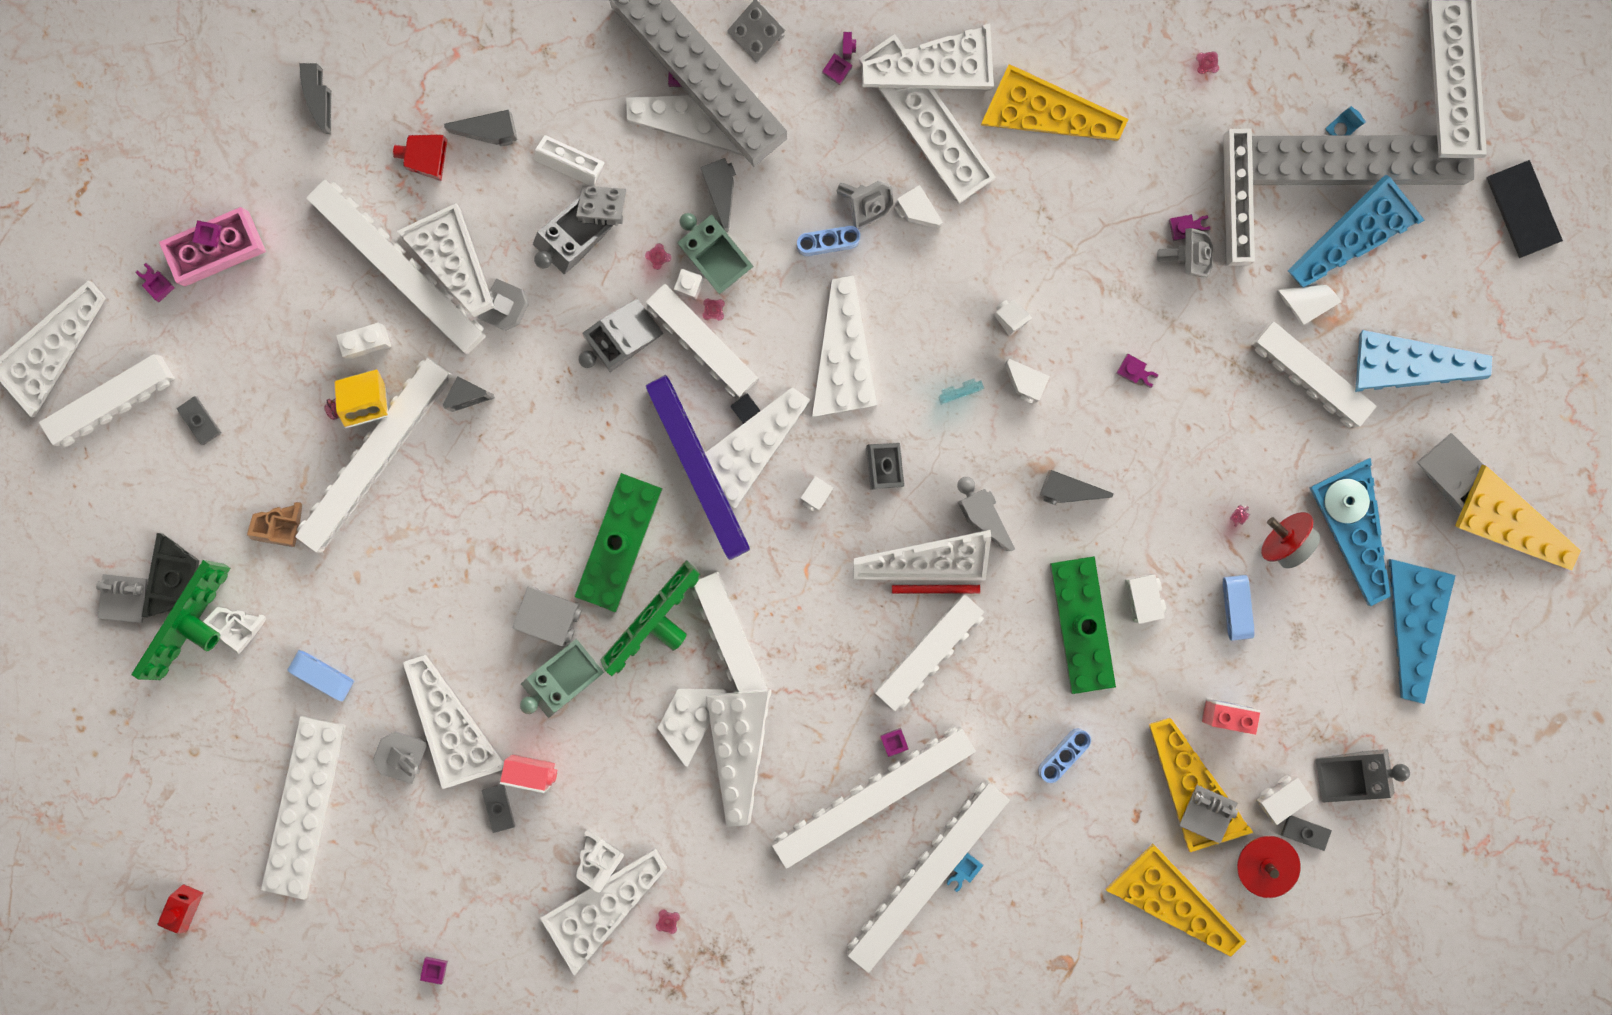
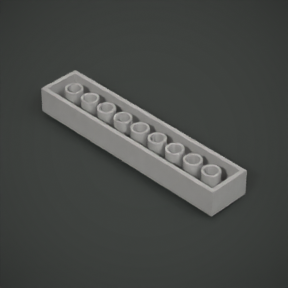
[609,0,787,167]
[1252,135,1474,185]

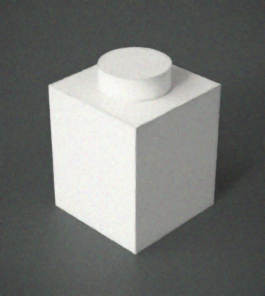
[674,269,704,300]
[801,476,834,512]

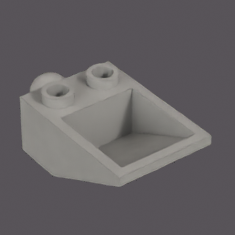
[1417,433,1484,513]
[957,477,1015,551]

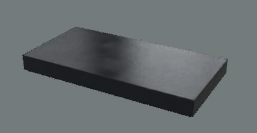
[1486,160,1563,258]

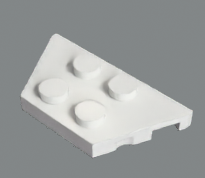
[658,688,727,767]

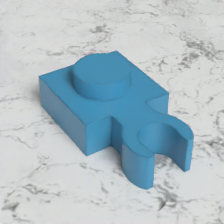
[947,852,984,892]

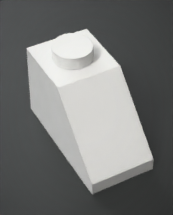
[895,185,943,229]
[994,300,1032,336]
[1005,359,1050,404]

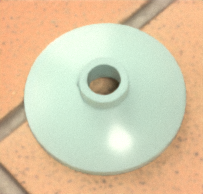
[1324,479,1370,523]

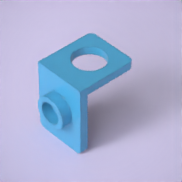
[1326,106,1366,136]

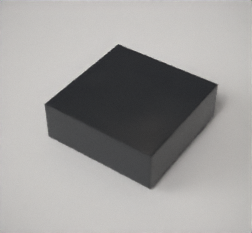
[730,393,761,424]

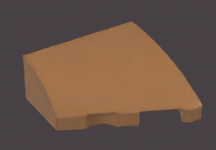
[247,502,302,547]

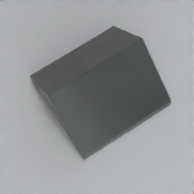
[443,376,495,412]
[866,443,904,490]

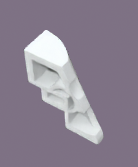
[1277,285,1341,326]
[203,607,266,655]
[576,830,624,893]

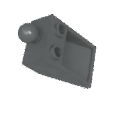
[533,197,613,274]
[578,299,663,372]
[1316,749,1410,803]

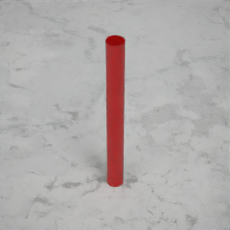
[892,585,980,594]

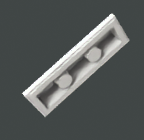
[534,136,604,186]

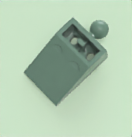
[677,213,754,295]
[520,639,604,718]

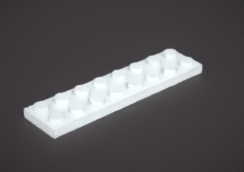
[1428,0,1487,158]
[859,34,996,204]
[261,716,346,900]

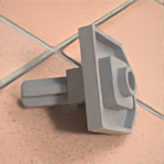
[837,181,893,230]
[1157,228,1213,277]
[477,278,528,331]
[373,731,428,784]

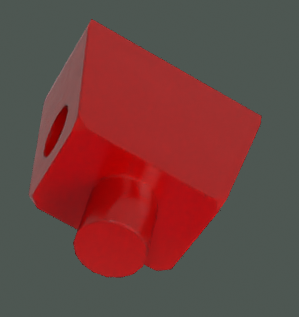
[393,134,448,181]
[157,884,204,934]

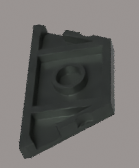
[141,533,199,617]

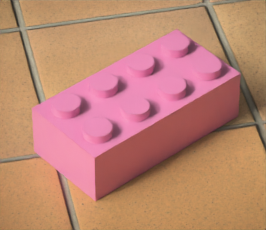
[159,207,266,287]

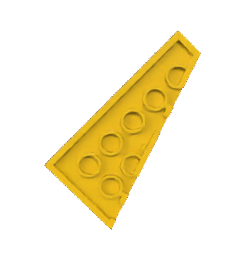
[981,64,1129,141]
[1455,464,1581,571]
[1149,717,1254,852]
[1105,843,1247,957]

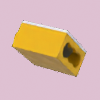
[335,369,388,429]

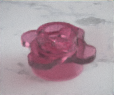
[1196,51,1219,74]
[645,243,671,270]
[703,298,725,321]
[324,398,339,420]
[1230,505,1250,527]
[656,909,680,934]

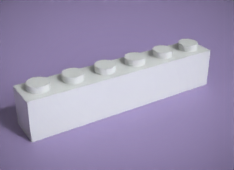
[1223,128,1255,266]
[646,284,759,398]
[1252,321,1377,428]
[39,354,175,447]
[691,572,768,692]
[874,594,984,711]

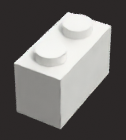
[336,323,391,359]
[1126,574,1166,624]
[1256,775,1313,825]

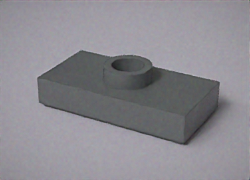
[176,396,222,445]
[482,784,515,833]
[1281,815,1332,851]

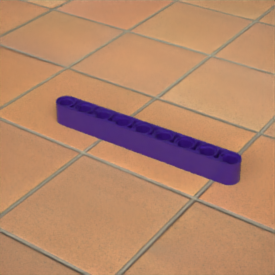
[646,375,750,560]

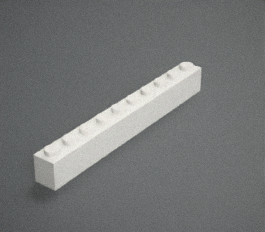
[307,179,486,355]
[295,358,453,553]
[772,726,976,869]
[847,780,1010,973]

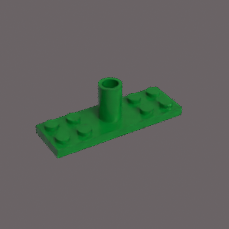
[574,473,663,612]
[1050,556,1116,694]
[131,560,231,680]
[600,560,700,676]

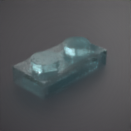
[938,378,984,405]

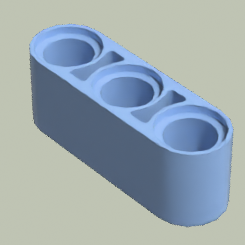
[797,226,860,256]
[1223,575,1254,641]
[287,650,354,701]
[1038,728,1091,783]

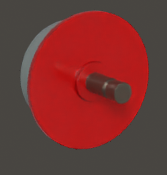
[1261,512,1320,569]
[1237,836,1301,898]

